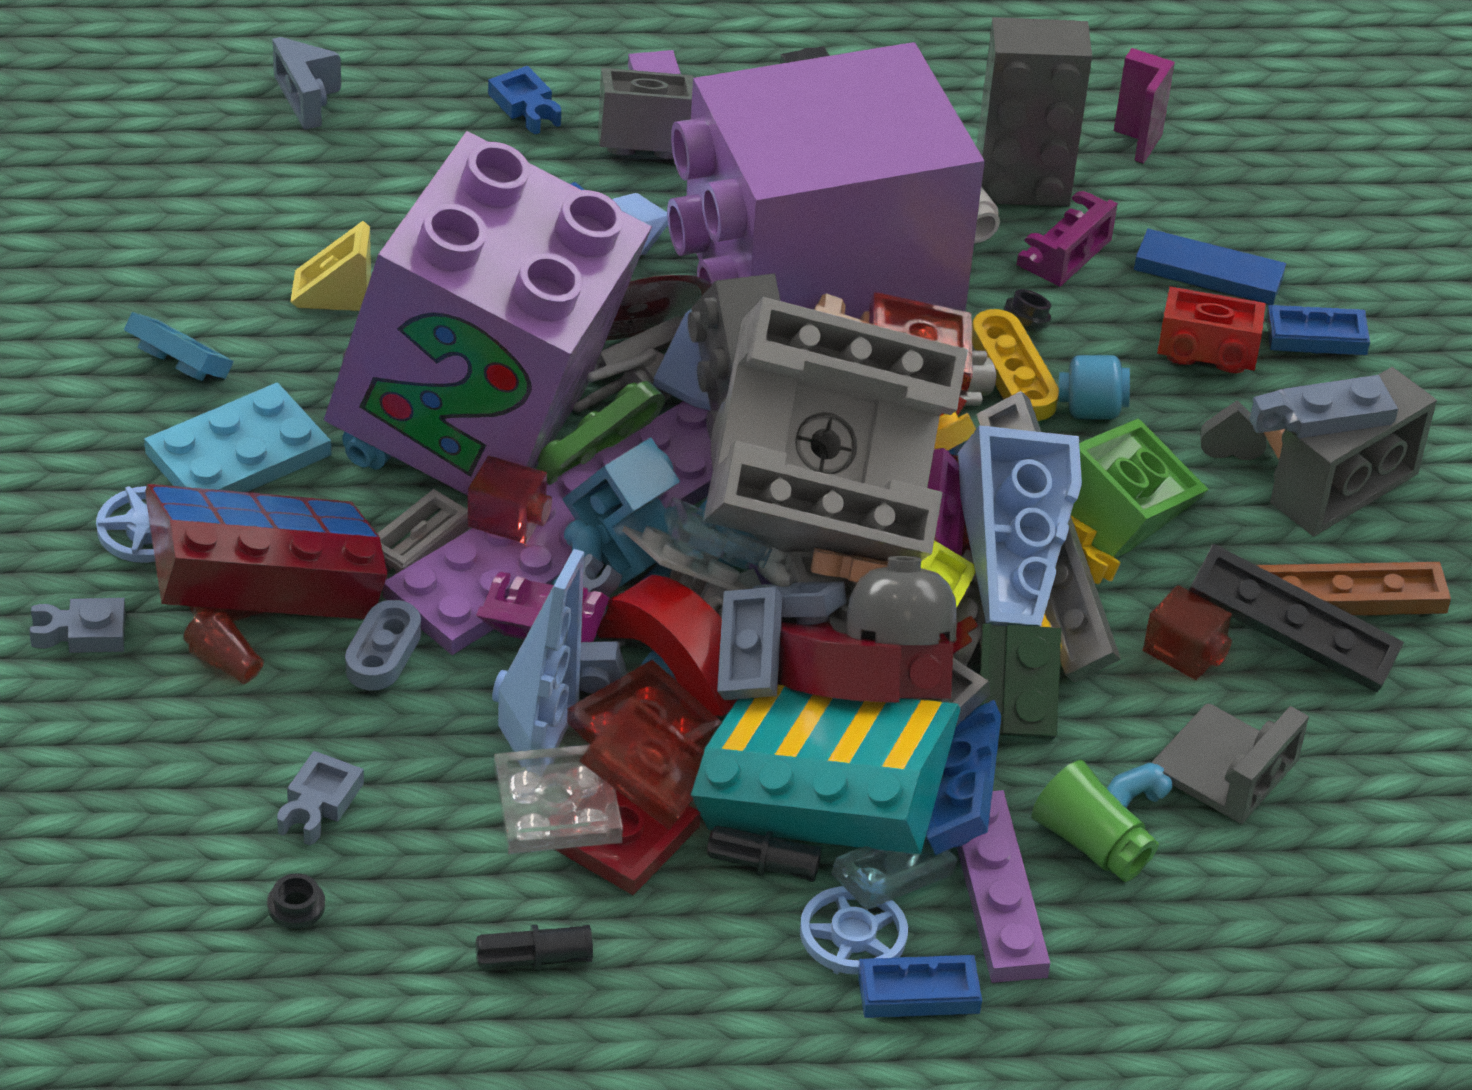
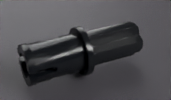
[707,826,822,882]
[475,924,593,971]

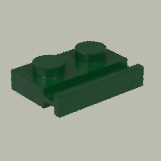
[978,623,1062,739]

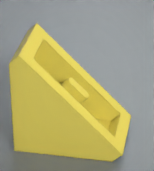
[290,221,371,311]

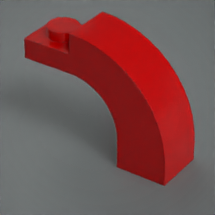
[597,575,737,716]

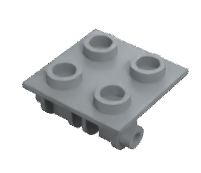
[622,526,748,618]

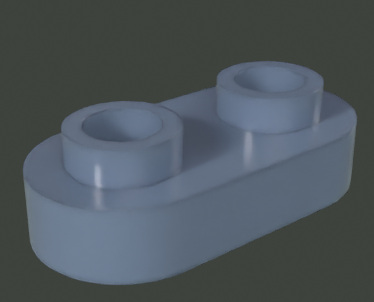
[345,600,421,690]

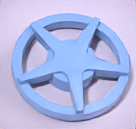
[96,486,155,563]
[800,886,908,975]

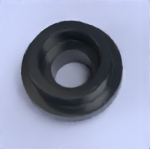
[1003,289,1052,332]
[267,873,325,928]

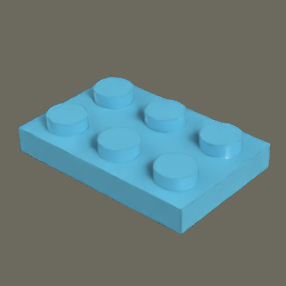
[144,382,331,492]

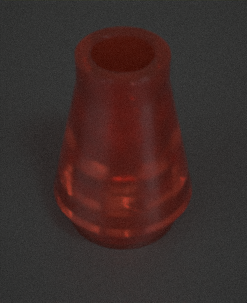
[183,608,264,684]

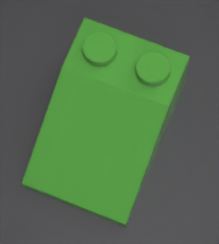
[1071,418,1209,558]

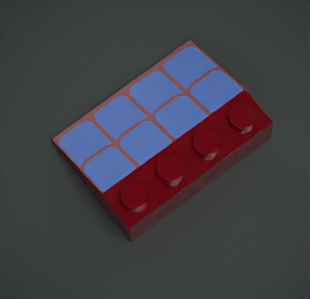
[145,484,388,619]

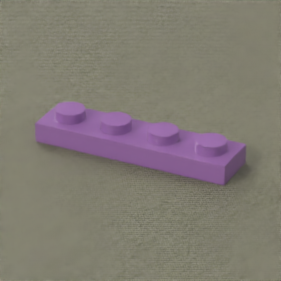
[957,790,1050,983]

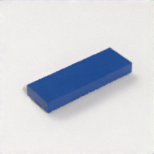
[1134,228,1286,305]

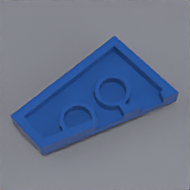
[926,700,1001,855]

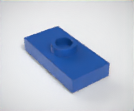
[1266,305,1370,355]
[858,955,982,1018]

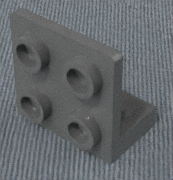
[1152,704,1309,824]

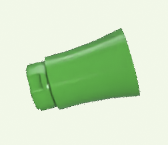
[1031,760,1159,882]

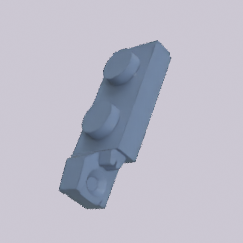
[1249,375,1398,438]

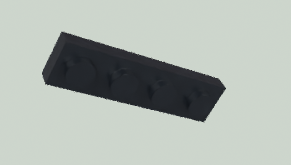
[1187,543,1404,693]

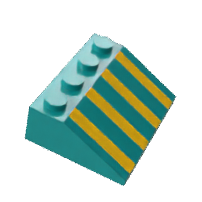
[691,685,961,855]

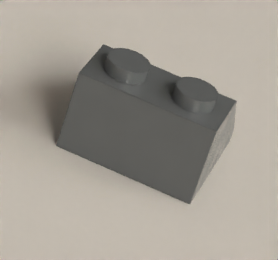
[598,68,694,159]

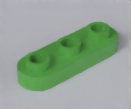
[536,381,665,485]

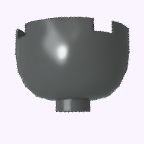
[847,556,957,645]

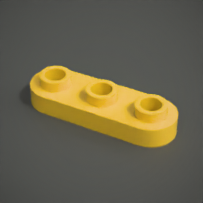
[971,309,1059,421]

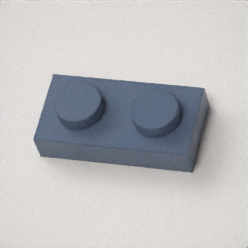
[717,587,782,700]

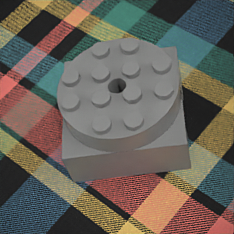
[703,297,968,561]

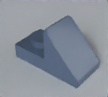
[272,37,341,130]

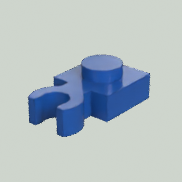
[488,66,561,134]

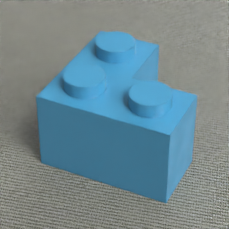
[562,437,687,587]

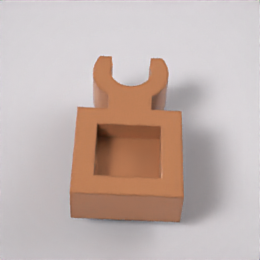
[810,548,888,582]

